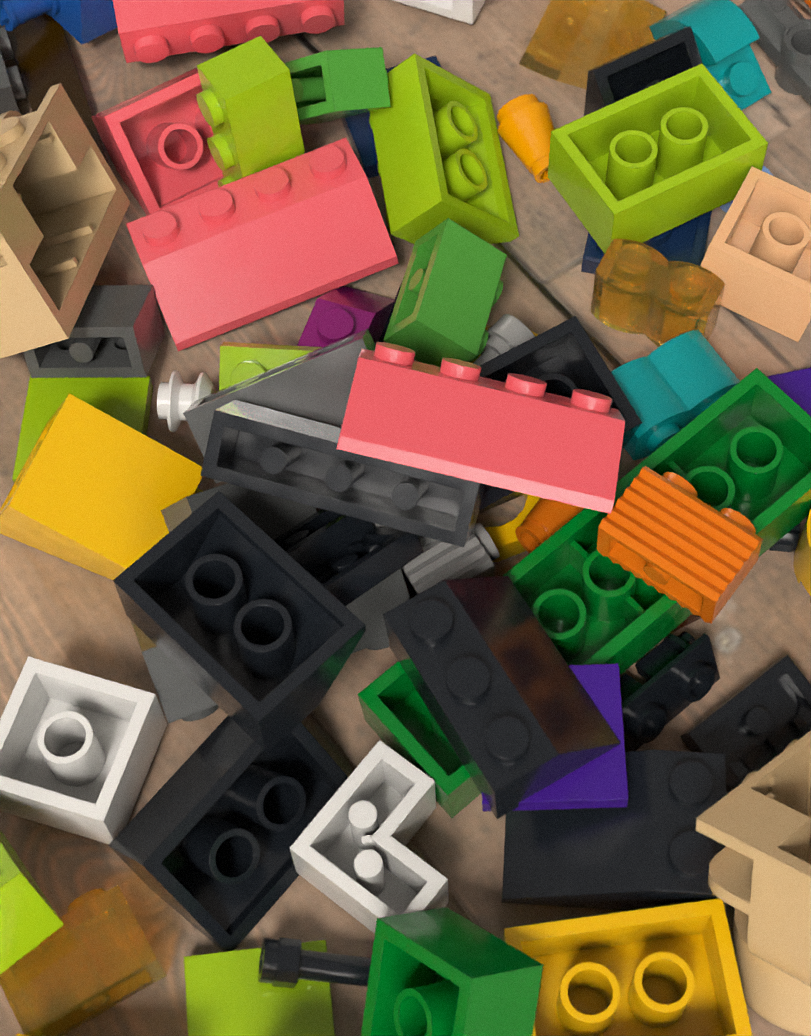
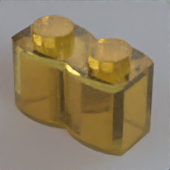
[591,239,725,347]

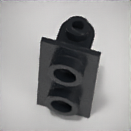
[620,631,720,752]

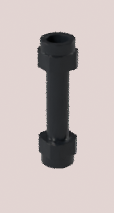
[258,937,371,988]

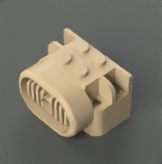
[0,83,130,359]
[696,731,811,1036]

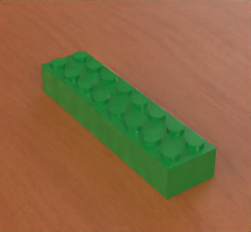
[358,368,811,818]

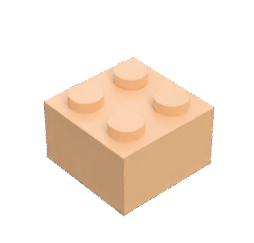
[689,166,811,342]

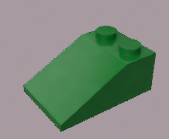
[361,907,543,1036]

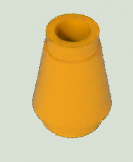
[497,94,555,183]

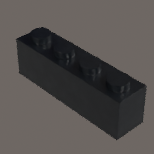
[200,400,486,547]

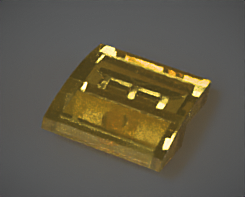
[519,0,666,90]

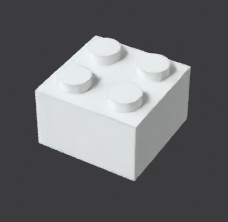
[0,656,167,844]

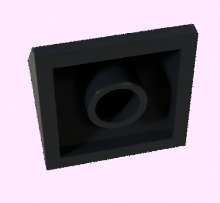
[584,26,702,116]

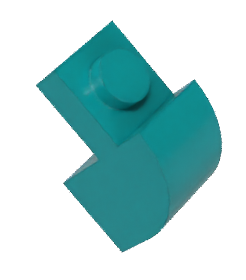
[649,0,772,111]

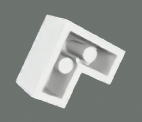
[289,740,449,934]

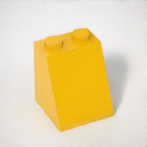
[0,393,203,580]

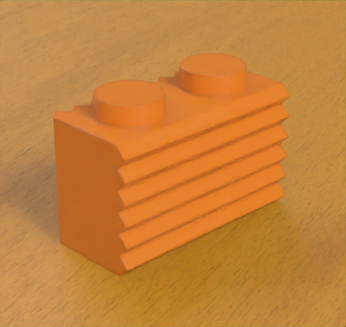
[597,466,763,623]

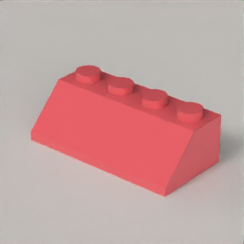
[113,0,345,63]
[126,138,399,351]
[337,342,625,514]

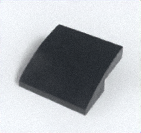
[274,509,424,606]
[680,655,811,793]

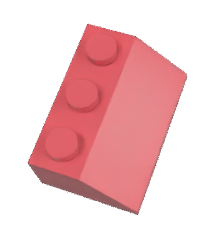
[91,67,224,215]

